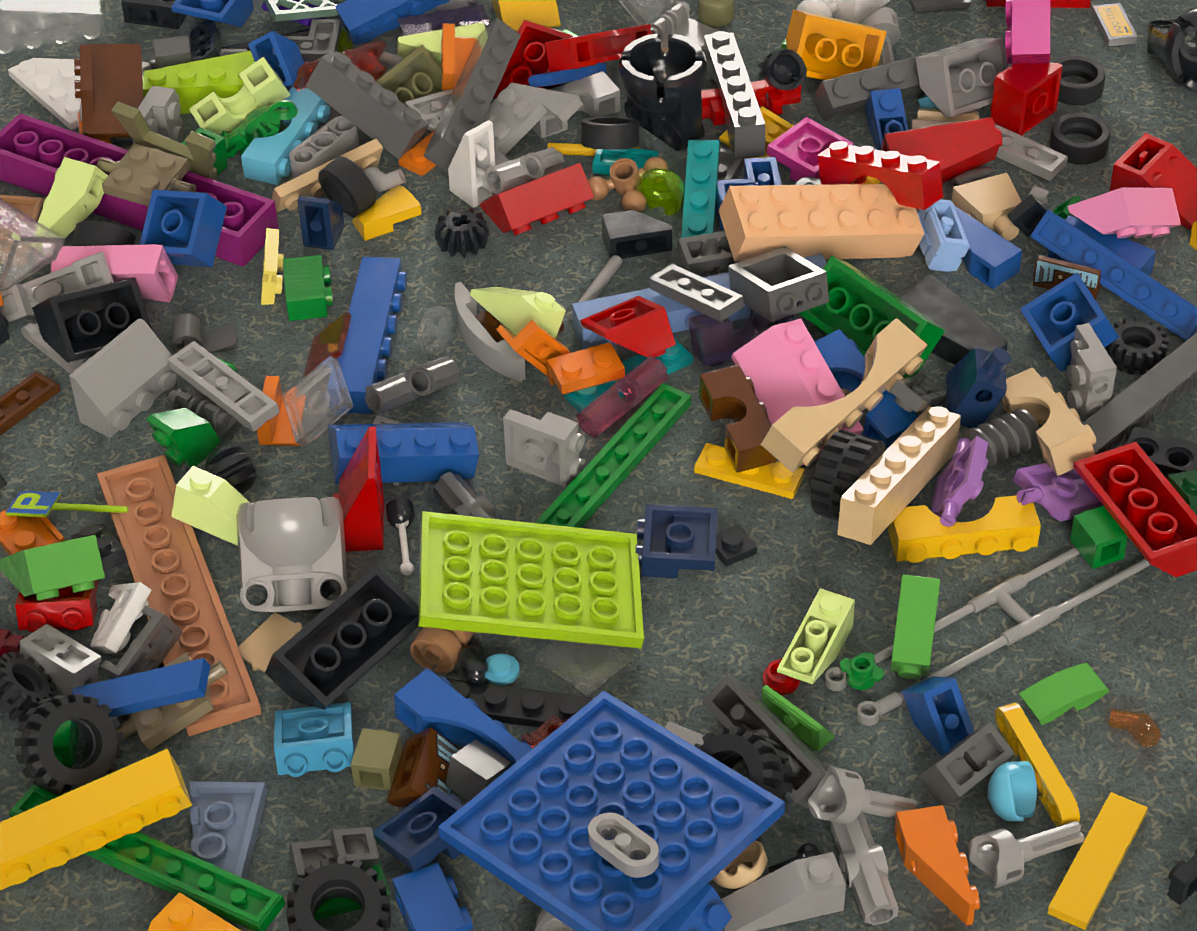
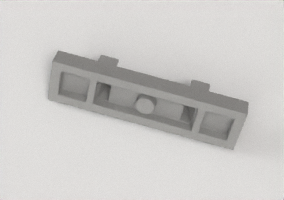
[167,341,280,432]

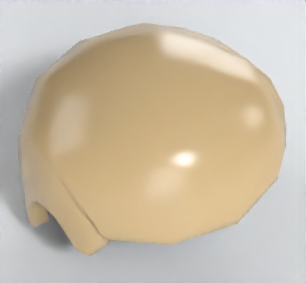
[712,840,768,889]

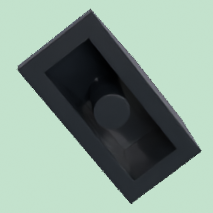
[602,210,672,259]

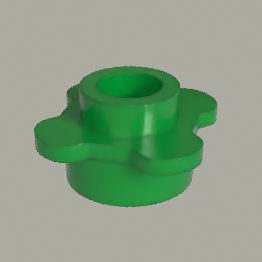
[840,652,884,690]

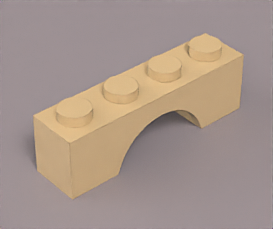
[1000,367,1096,476]

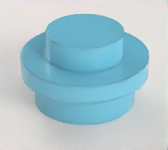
[485,653,520,686]

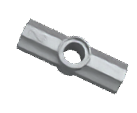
[483,147,565,195]
[830,812,899,925]

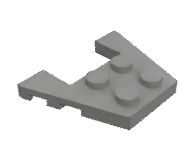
[481,83,583,165]

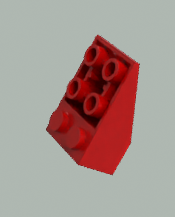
[1109,133,1197,229]

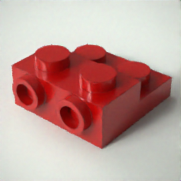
[15,580,100,632]

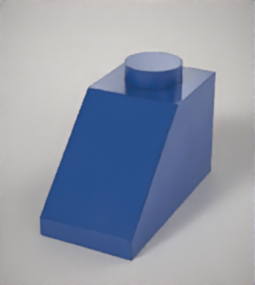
[902,676,974,756]

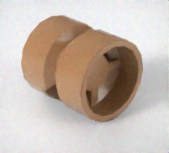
[410,627,475,674]

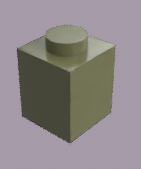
[351,728,402,791]

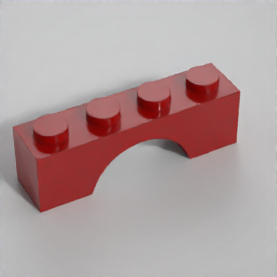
[545,24,652,72]
[817,141,943,210]

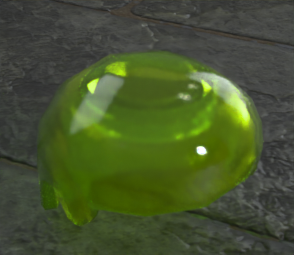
[637,168,685,216]

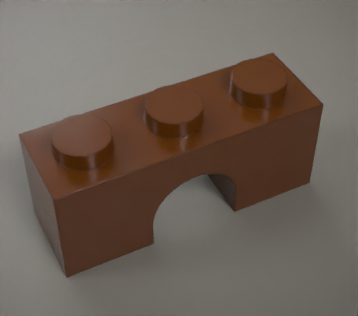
[699,364,776,473]

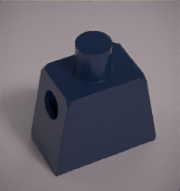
[946,347,1011,429]

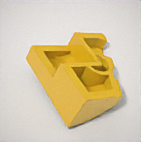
[352,185,422,241]

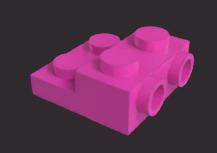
[767,117,854,182]

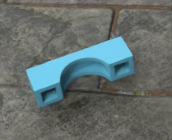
[241,85,330,185]

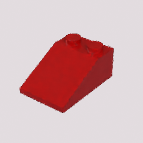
[493,20,573,98]
[333,426,384,552]

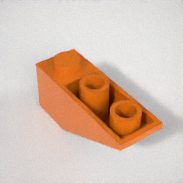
[894,805,980,925]

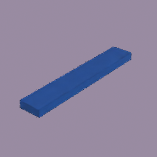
[1030,210,1197,341]

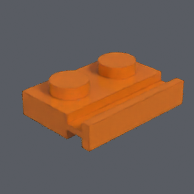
[0,509,65,555]

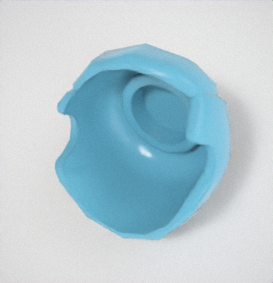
[987,761,1037,822]

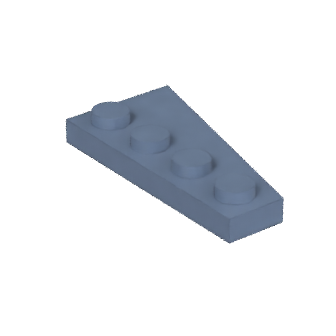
[189,781,268,923]

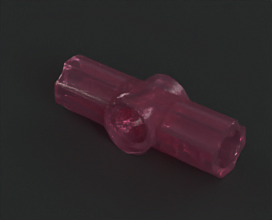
[576,356,669,438]

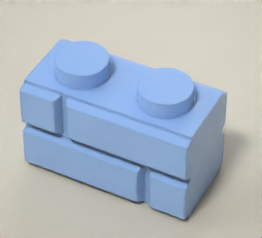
[917,199,970,272]

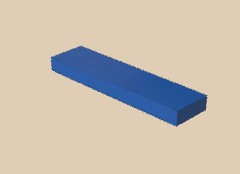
[71,658,210,726]

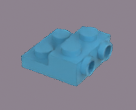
[274,702,355,777]

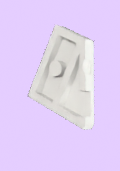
[90,582,152,654]

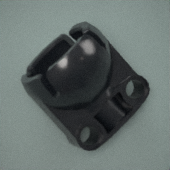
[1147,7,1197,91]
[619,34,707,151]

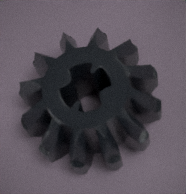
[435,207,489,259]

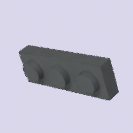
[649,264,744,322]
[889,373,947,412]

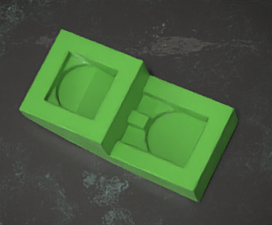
[1019,663,1109,725]

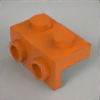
[547,342,625,395]

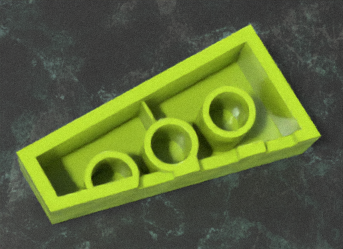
[143,51,255,114]

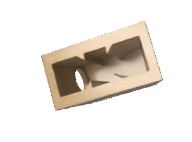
[952,173,1022,241]

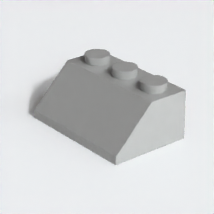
[916,38,1007,117]
[69,318,178,438]

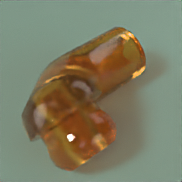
[1108,708,1161,747]

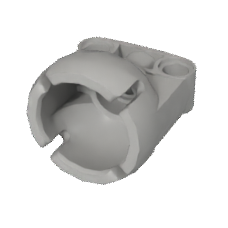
[236,497,348,612]

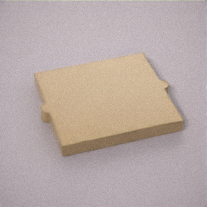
[238,612,302,673]

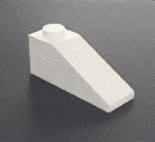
[448,120,497,208]

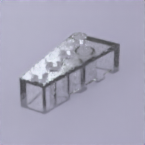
[0,0,106,53]

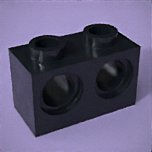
[121,0,187,29]
[1127,427,1197,479]

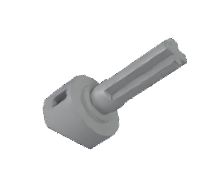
[859,7,901,66]
[808,766,918,824]
[969,821,1084,889]

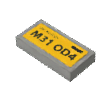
[1091,3,1138,46]

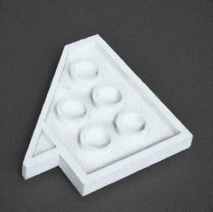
[8,58,152,130]

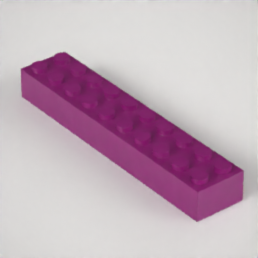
[0,113,279,267]

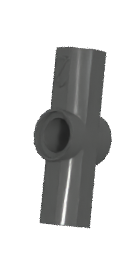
[364,355,460,415]
[433,472,497,519]

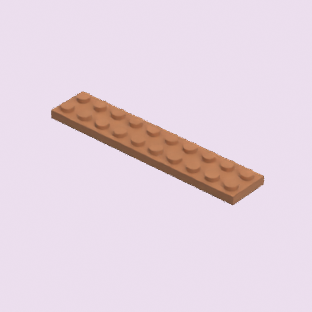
[97,455,262,737]

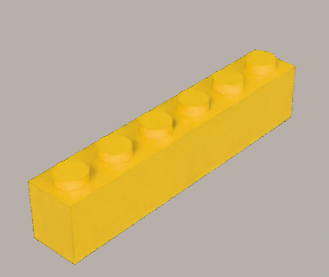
[0,749,192,891]

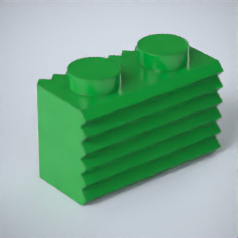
[283,255,333,321]

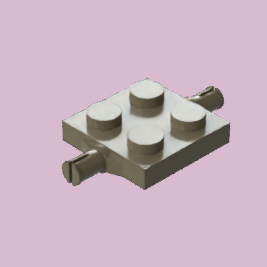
[97,143,196,207]
[115,652,228,751]

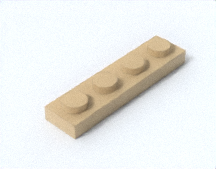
[272,139,383,212]

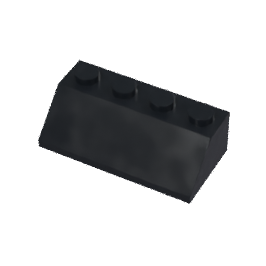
[265,565,419,710]

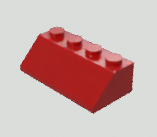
[1073,442,1197,578]

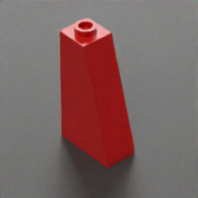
[880,117,1003,183]

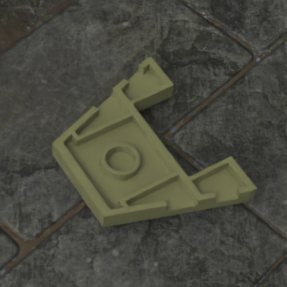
[111,101,217,181]

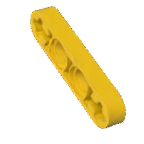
[995,703,1080,827]

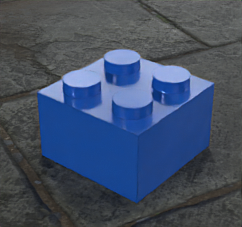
[139,190,227,267]
[1020,273,1119,372]

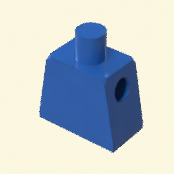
[248,31,310,91]

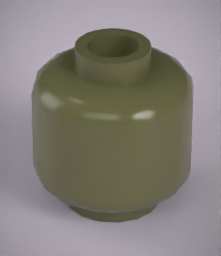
[697,0,735,27]

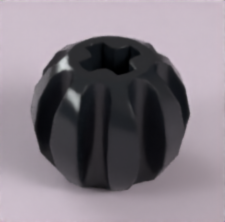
[205,445,256,494]

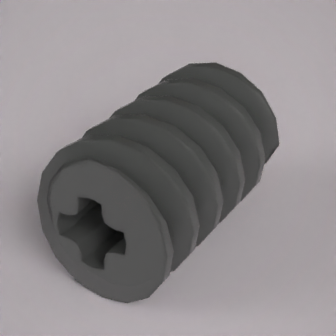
[963,408,1039,468]

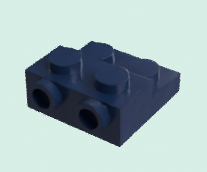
[635,504,717,578]
[373,786,463,871]

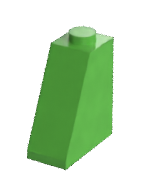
[891,574,940,679]

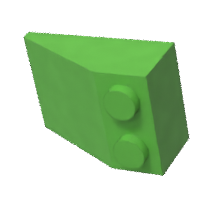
[0,535,105,601]

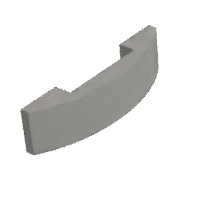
[0,252,114,323]
[454,282,526,381]

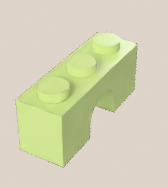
[189,57,291,136]

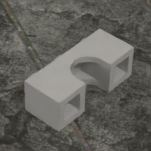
[532,71,620,139]

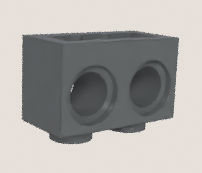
[917,722,1015,806]

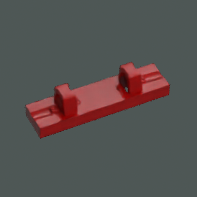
[701,80,802,126]

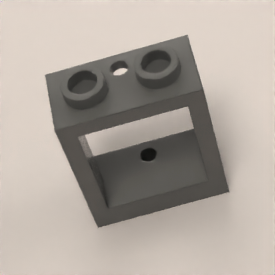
[728,247,829,322]

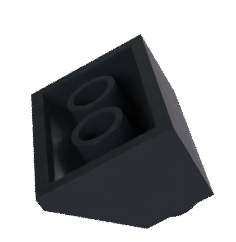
[32,278,153,363]

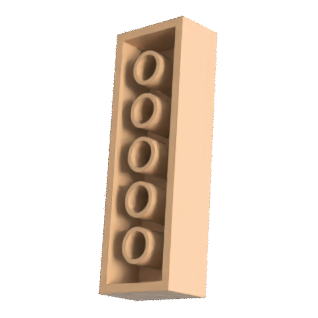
[719,184,925,262]

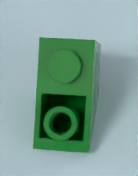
[146,408,221,468]

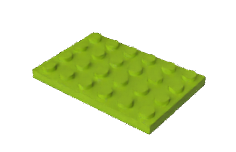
[418,511,644,649]

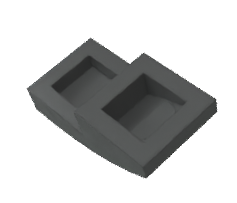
[289,827,379,879]

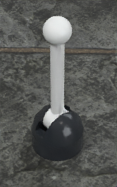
[386,498,415,576]

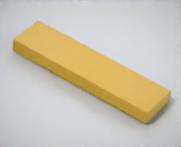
[1047,792,1148,930]

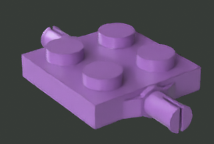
[930,436,988,527]
[1013,463,1103,522]

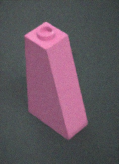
[51,245,178,303]

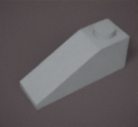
[721,852,846,931]

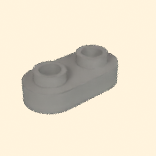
[588,813,659,878]

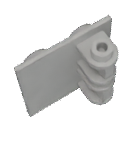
[650,2,719,49]

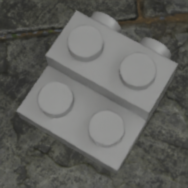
[132,86,185,144]
[1067,323,1117,420]
[503,409,586,487]

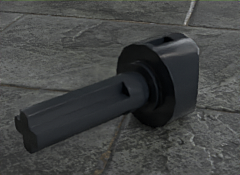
[758,49,807,90]

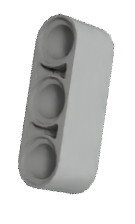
[289,115,359,179]

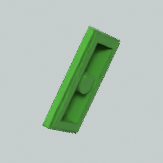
[762,685,835,751]

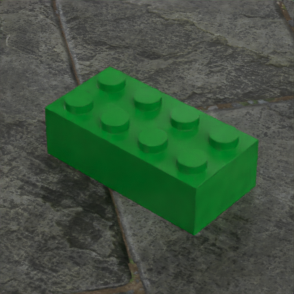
[799,256,945,378]

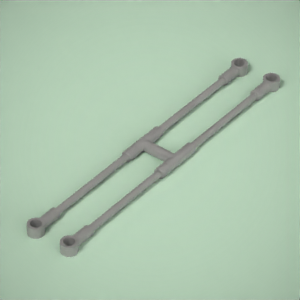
[825,547,1151,726]

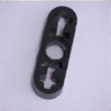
[190,20,222,62]

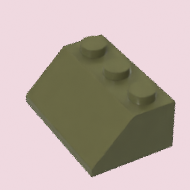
[375,44,445,104]

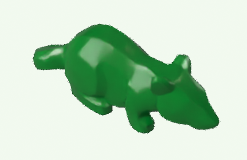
[221,100,298,158]

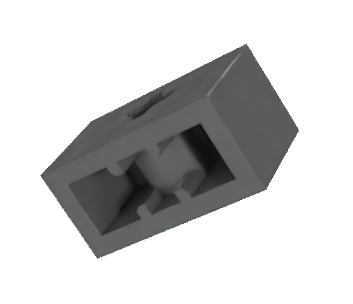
[674,231,738,277]

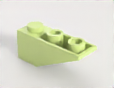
[29,157,108,254]
[777,588,855,684]

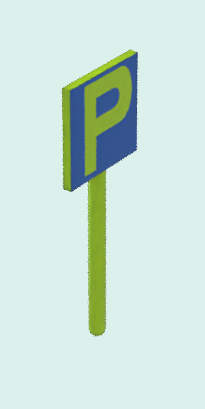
[6,491,129,517]

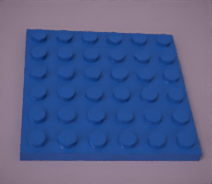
[438,691,785,931]

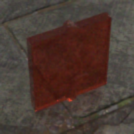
[303,311,352,379]

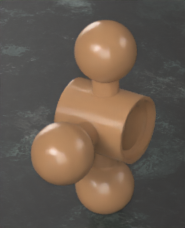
[587,156,668,213]

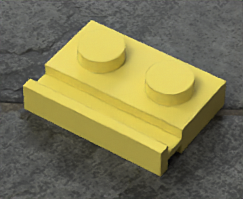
[261,228,284,305]

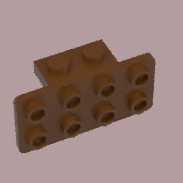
[74,44,143,138]

